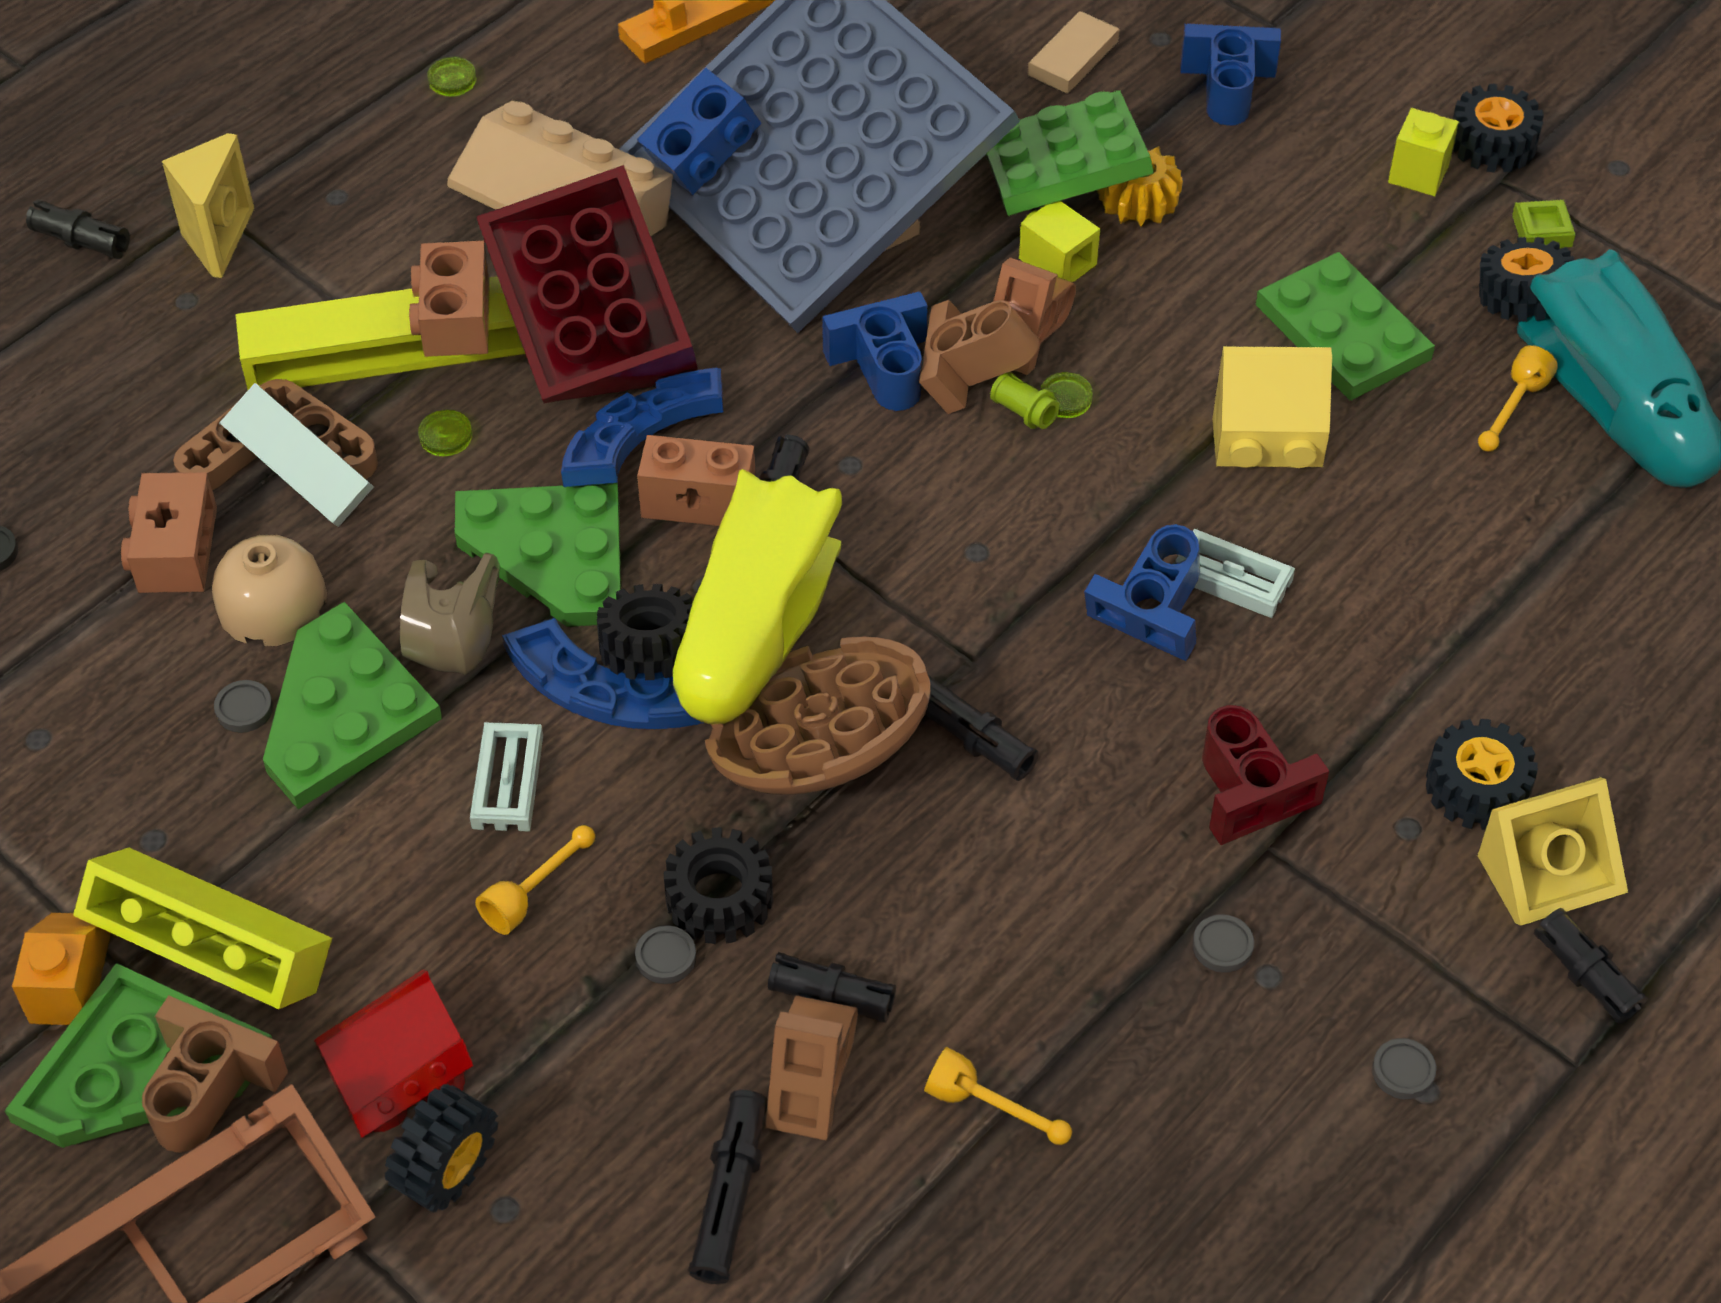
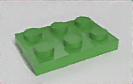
[1256,252,1435,401]

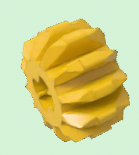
[1097,147,1183,227]

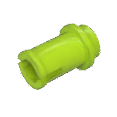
[990,372,1060,429]

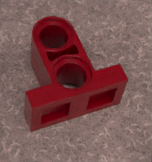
[1202,705,1329,846]

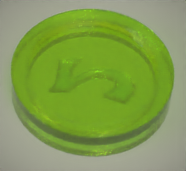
[427,57,476,96]
[1041,372,1093,418]
[418,410,472,456]

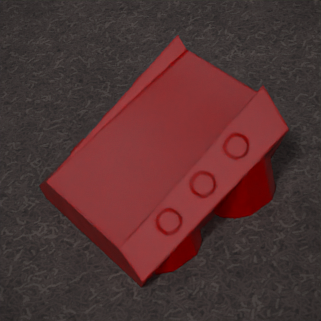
[314,970,473,1138]

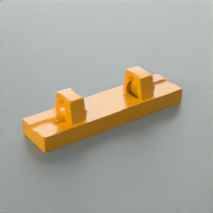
[618,0,775,64]

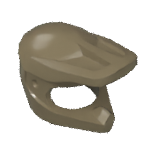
[400,553,500,675]

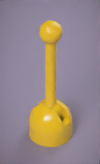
[1478,345,1558,452]
[475,825,595,935]
[924,1047,1072,1145]

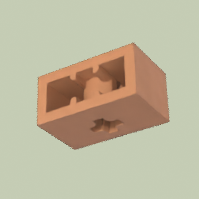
[637,435,756,526]
[121,472,217,593]

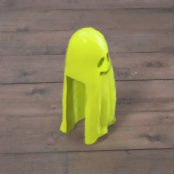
[673,469,842,725]

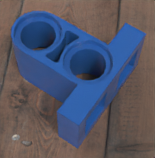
[1180,24,1281,126]
[822,291,928,411]
[1084,524,1200,661]

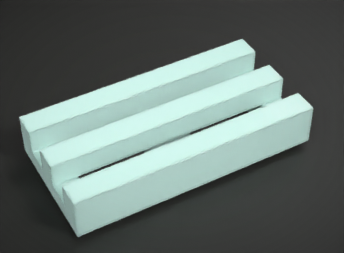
[1174,529,1295,618]
[470,722,543,832]

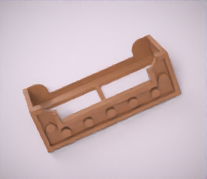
[0,1084,375,1303]

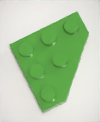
[455,483,621,627]
[263,602,442,809]
[5,963,272,1148]

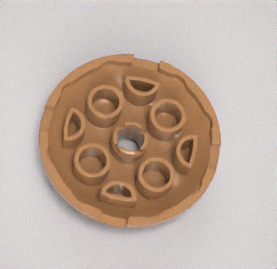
[705,637,930,795]

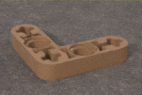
[173,379,378,491]

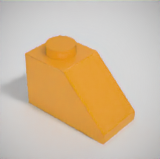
[12,913,111,1025]

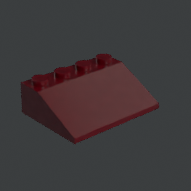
[476,165,698,403]

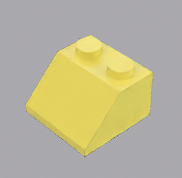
[1212,346,1332,468]

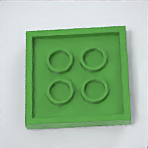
[986,90,1154,216]

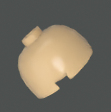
[212,535,327,646]

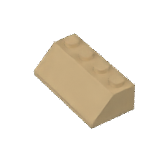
[447,100,673,236]

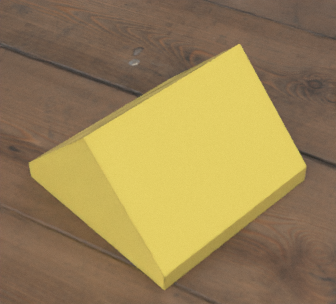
[162,133,254,278]
[1478,777,1628,926]

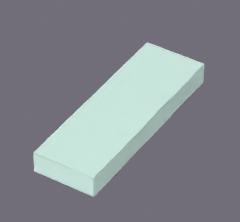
[219,383,374,527]

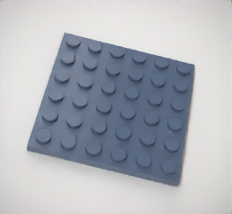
[619,0,1020,333]

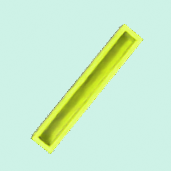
[236,276,525,390]

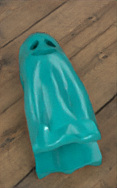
[1517,249,1721,488]

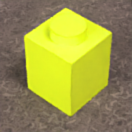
[1388,108,1459,196]
[1019,201,1100,282]

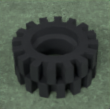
[597,584,693,681]
[664,827,773,944]

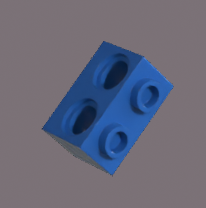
[637,68,762,195]

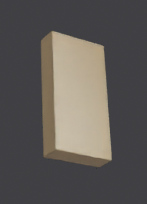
[1028,11,1119,94]

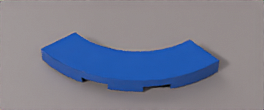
[561,368,723,487]
[502,618,703,729]

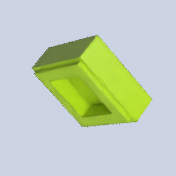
[1512,200,1576,248]

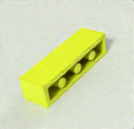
[73,848,332,1009]

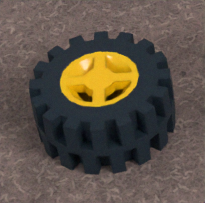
[1426,718,1538,830]

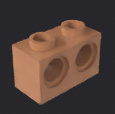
[409,241,490,357]

